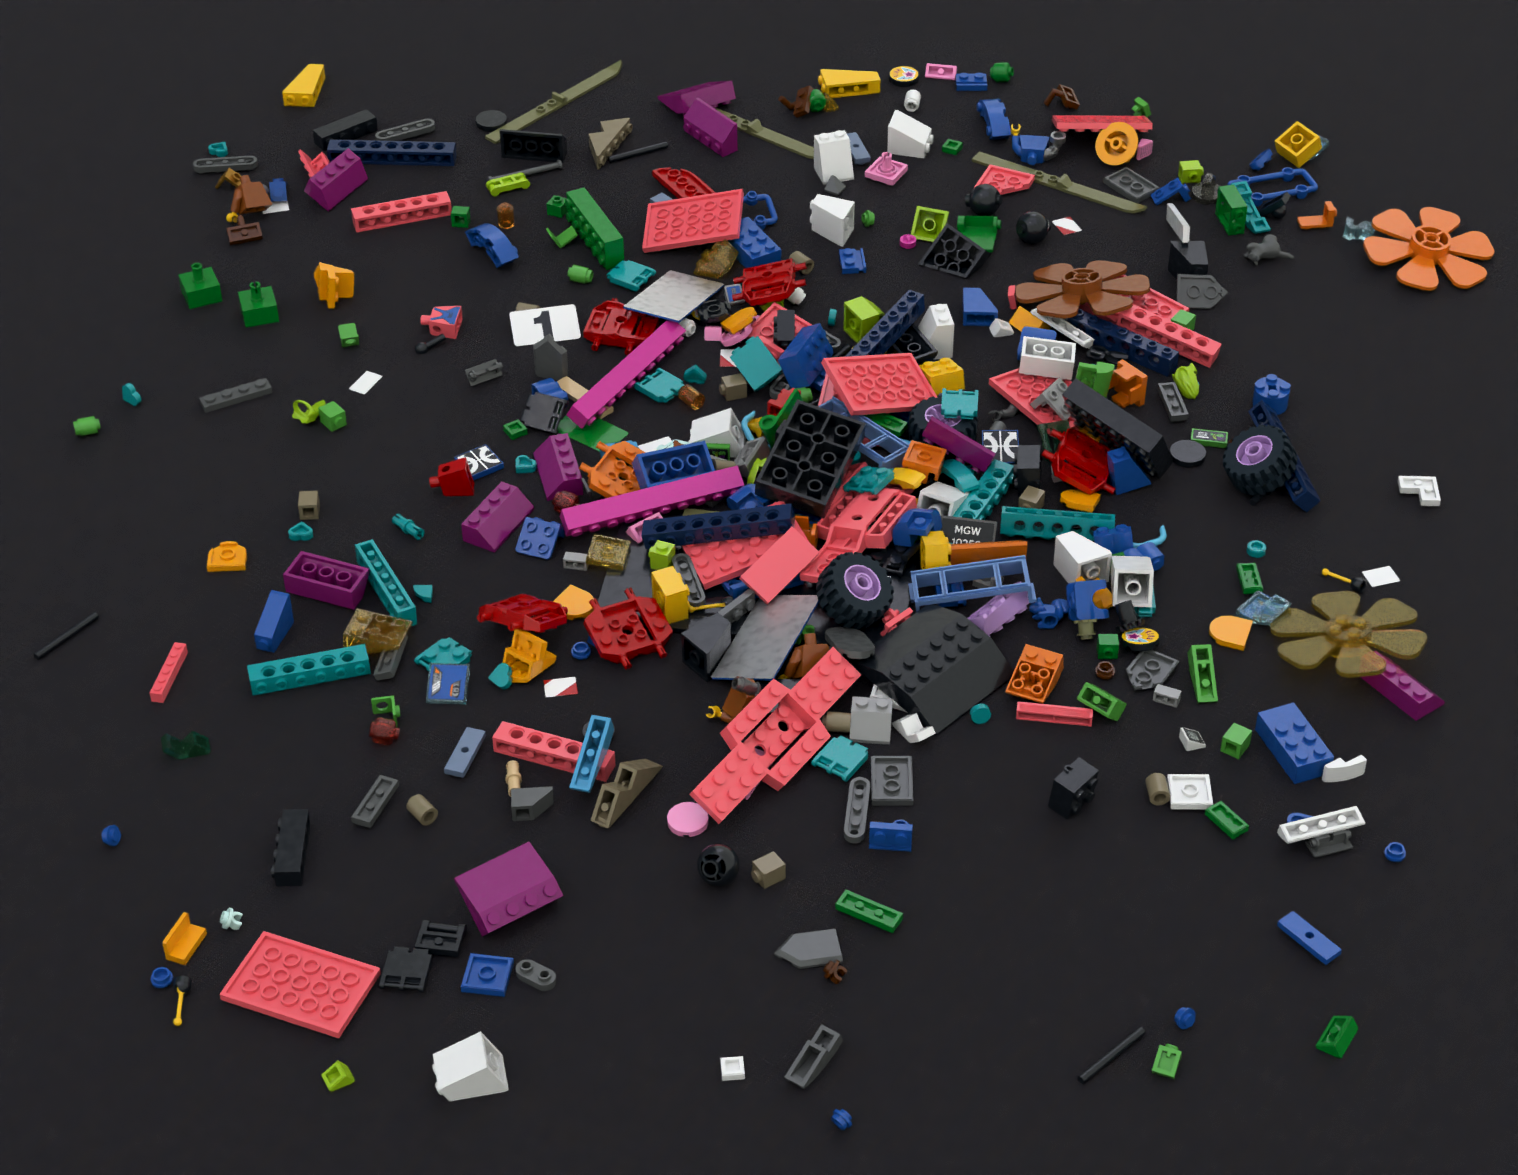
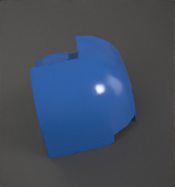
[727,483,775,510]
[892,508,942,547]

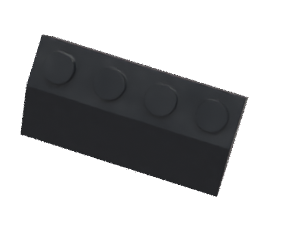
[499,129,567,163]
[875,323,938,365]

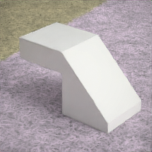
[892,713,936,743]

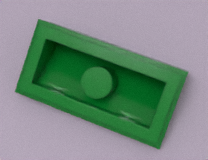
[1316,1016,1358,1058]

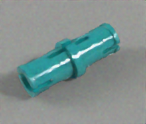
[392,513,425,540]

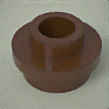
[1095,661,1115,679]

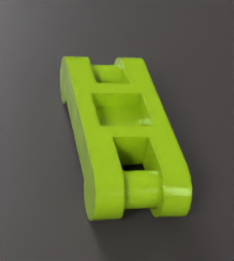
[486,173,530,196]

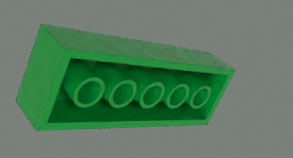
[565,187,624,270]

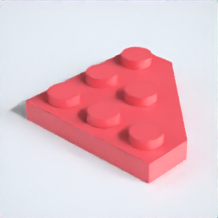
[974,164,1035,195]
[745,302,812,343]

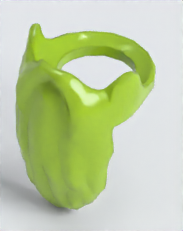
[1172,363,1199,399]
[292,400,326,424]
[747,458,767,484]

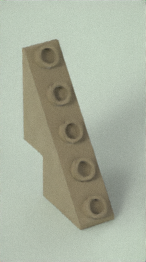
[589,118,633,169]
[591,758,663,828]

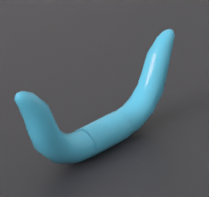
[741,411,772,450]
[1133,525,1167,548]

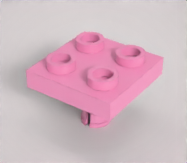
[865,152,908,186]

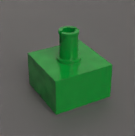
[178,263,222,309]
[238,281,279,328]

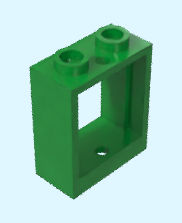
[1215,185,1248,236]

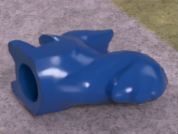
[1029,597,1068,628]

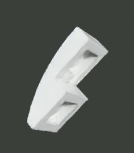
[1322,755,1367,782]

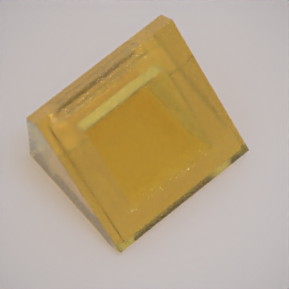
[824,93,839,112]

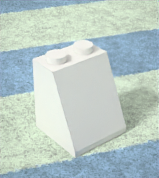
[887,110,934,158]
[814,130,854,185]
[810,194,855,247]
[918,304,954,360]
[689,408,746,457]
[917,481,970,516]
[1053,531,1112,584]
[1110,556,1154,607]
[432,1031,509,1101]

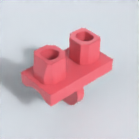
[880,607,913,637]

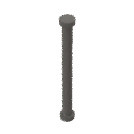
[487,160,563,181]

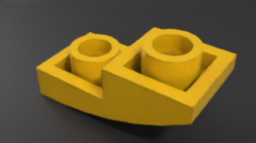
[888,467,926,490]

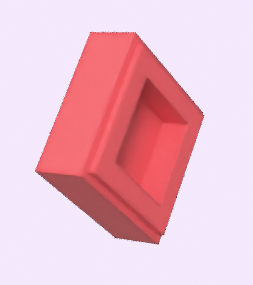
[1008,285,1018,310]

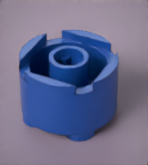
[1252,374,1291,415]

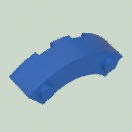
[977,98,1011,140]
[465,223,519,268]

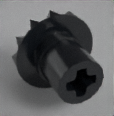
[1114,600,1146,632]

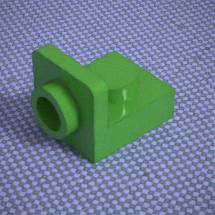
[1152,1044,1182,1079]

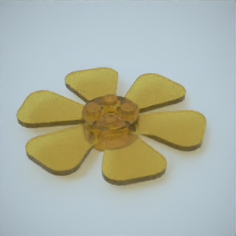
[1270,591,1427,678]

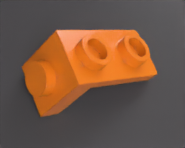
[1297,201,1337,229]

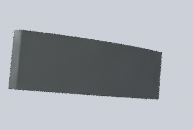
[784,1024,843,1089]

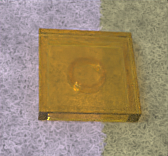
[586,534,631,570]

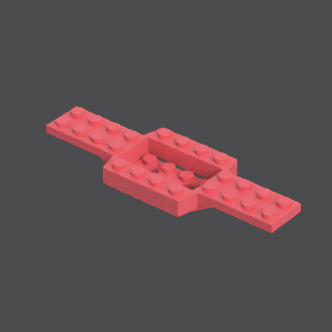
[799,467,917,583]
[689,647,861,824]

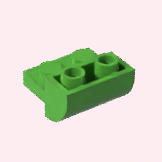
[1076,361,1114,398]

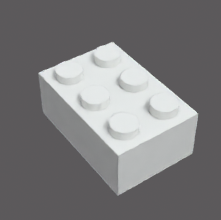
[1019,336,1076,380]

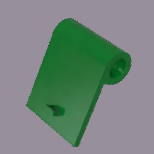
[957,216,1001,252]
[759,389,804,449]

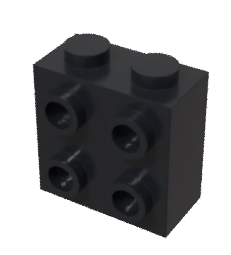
[774,310,795,350]

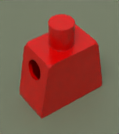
[429,457,475,496]

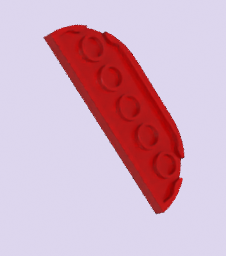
[652,167,715,199]

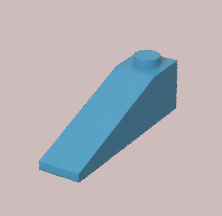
[569,715,614,793]

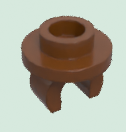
[823,959,847,984]

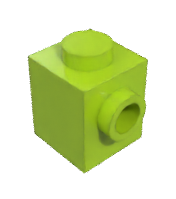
[1178,160,1204,184]
[648,540,675,570]

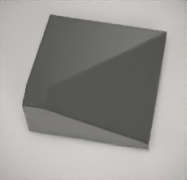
[824,175,846,196]

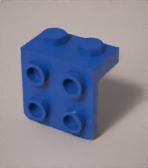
[515,517,565,560]

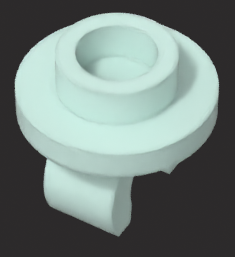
[220,907,243,930]

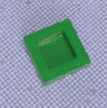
[942,139,963,155]
[503,419,528,440]

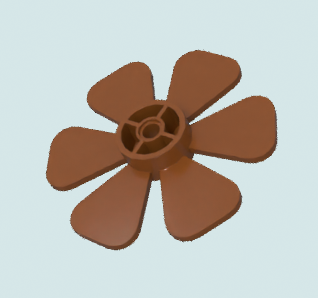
[1015,260,1150,319]

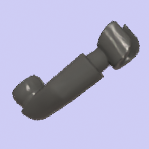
[988,403,1019,421]

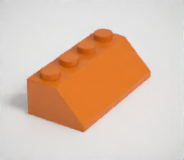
[948,540,1027,565]

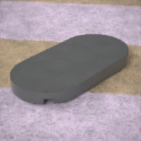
[825,627,875,659]

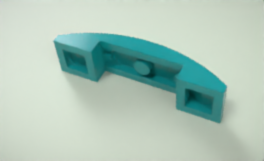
[1231,181,1271,234]
[941,458,980,493]

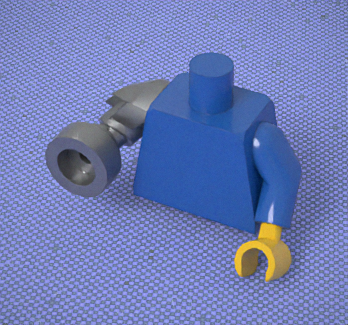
[1010,124,1066,165]

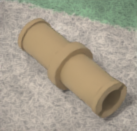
[505,760,522,797]

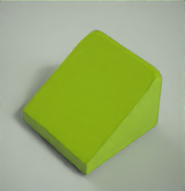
[321,1060,355,1092]

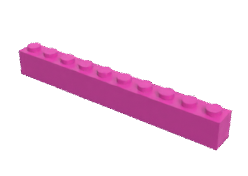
[566,320,686,429]
[560,465,744,537]

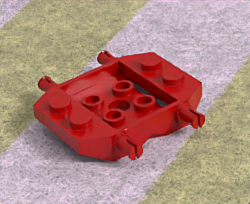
[732,258,807,306]
[583,298,660,356]
[1041,428,1115,495]
[584,588,673,670]
[477,593,568,633]

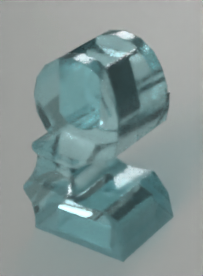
[1343,217,1375,241]

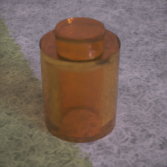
[497,202,515,229]
[678,384,705,410]

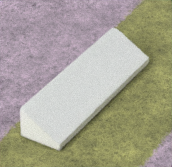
[1030,308,1094,349]
[1277,806,1365,844]

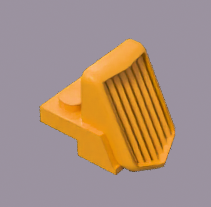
[314,262,354,308]
[502,629,557,683]

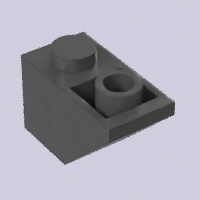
[511,786,554,821]

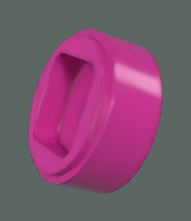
[900,234,916,249]

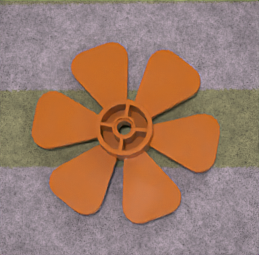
[1363,207,1494,291]

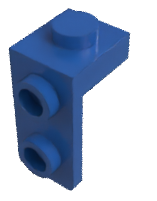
[269,178,288,202]
[1151,178,1191,205]

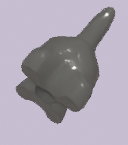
[1244,234,1294,266]

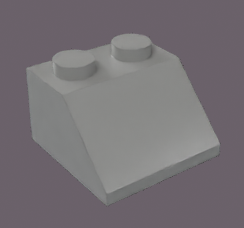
[849,696,893,745]

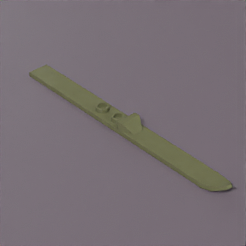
[485,60,622,144]
[715,107,814,159]
[972,151,1147,213]

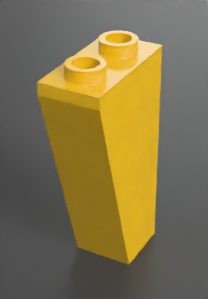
[282,64,325,107]
[818,69,881,99]

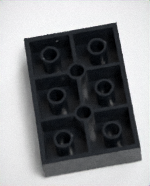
[1062,378,1173,479]
[755,400,866,518]

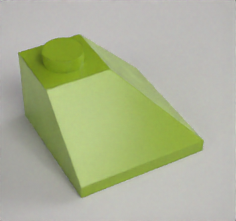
[911,206,949,242]

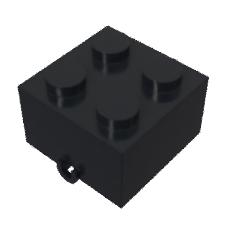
[1014,445,1043,497]
[1048,757,1099,820]

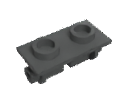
[464,359,503,386]
[1305,829,1353,858]

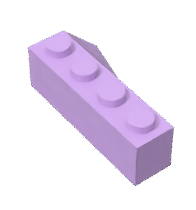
[968,581,1029,636]

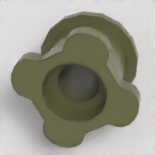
[1074,619,1097,640]

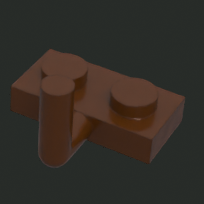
[1044,84,1080,110]
[778,85,813,118]
[226,215,263,245]

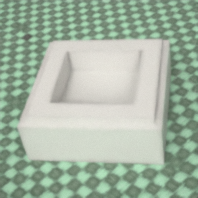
[720,1056,745,1081]

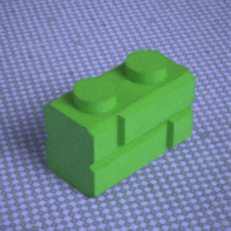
[1077,682,1127,721]

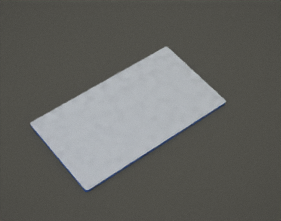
[623,270,724,323]
[711,595,820,681]

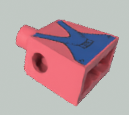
[421,306,463,339]

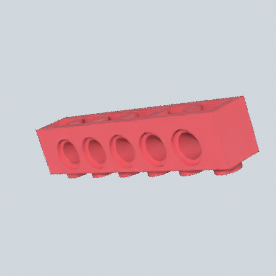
[351,191,452,233]
[1116,304,1222,368]
[492,721,616,782]

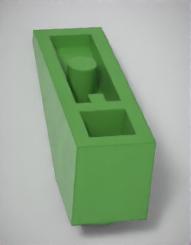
[1187,644,1218,703]

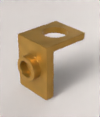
[215,168,241,189]

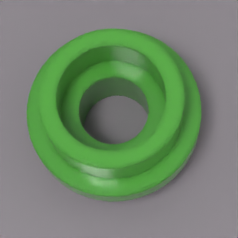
[861,210,875,227]

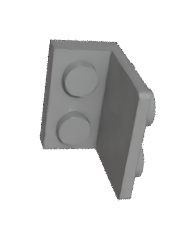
[1030,377,1071,421]

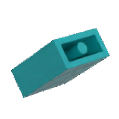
[730,336,783,393]

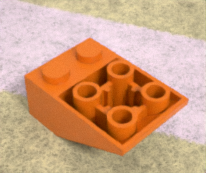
[1005,644,1064,704]

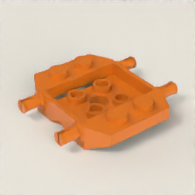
[579,441,645,498]

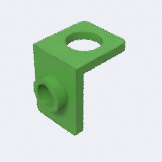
[546,226,578,249]
[338,323,359,347]
[371,695,401,728]

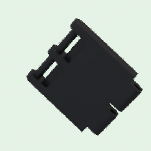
[520,392,569,435]
[869,541,910,577]
[379,946,432,993]

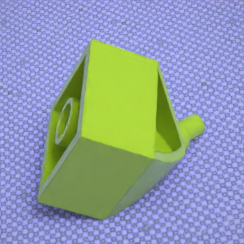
[844,296,885,343]

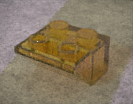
[693,239,739,279]

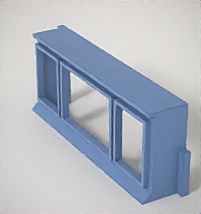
[818,396,909,469]
[908,555,1037,612]

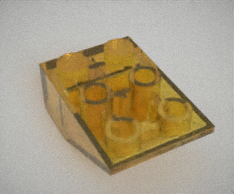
[343,608,412,654]

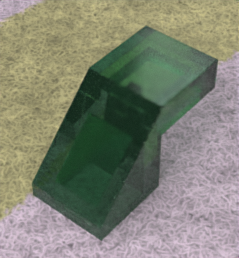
[161,730,211,760]

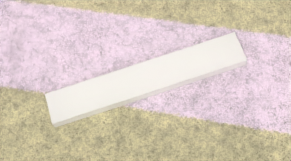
[1166,203,1190,243]

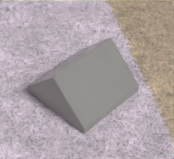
[734,436,770,479]

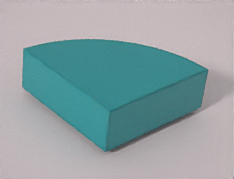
[413,585,433,603]

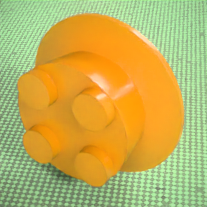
[1095,122,1138,166]

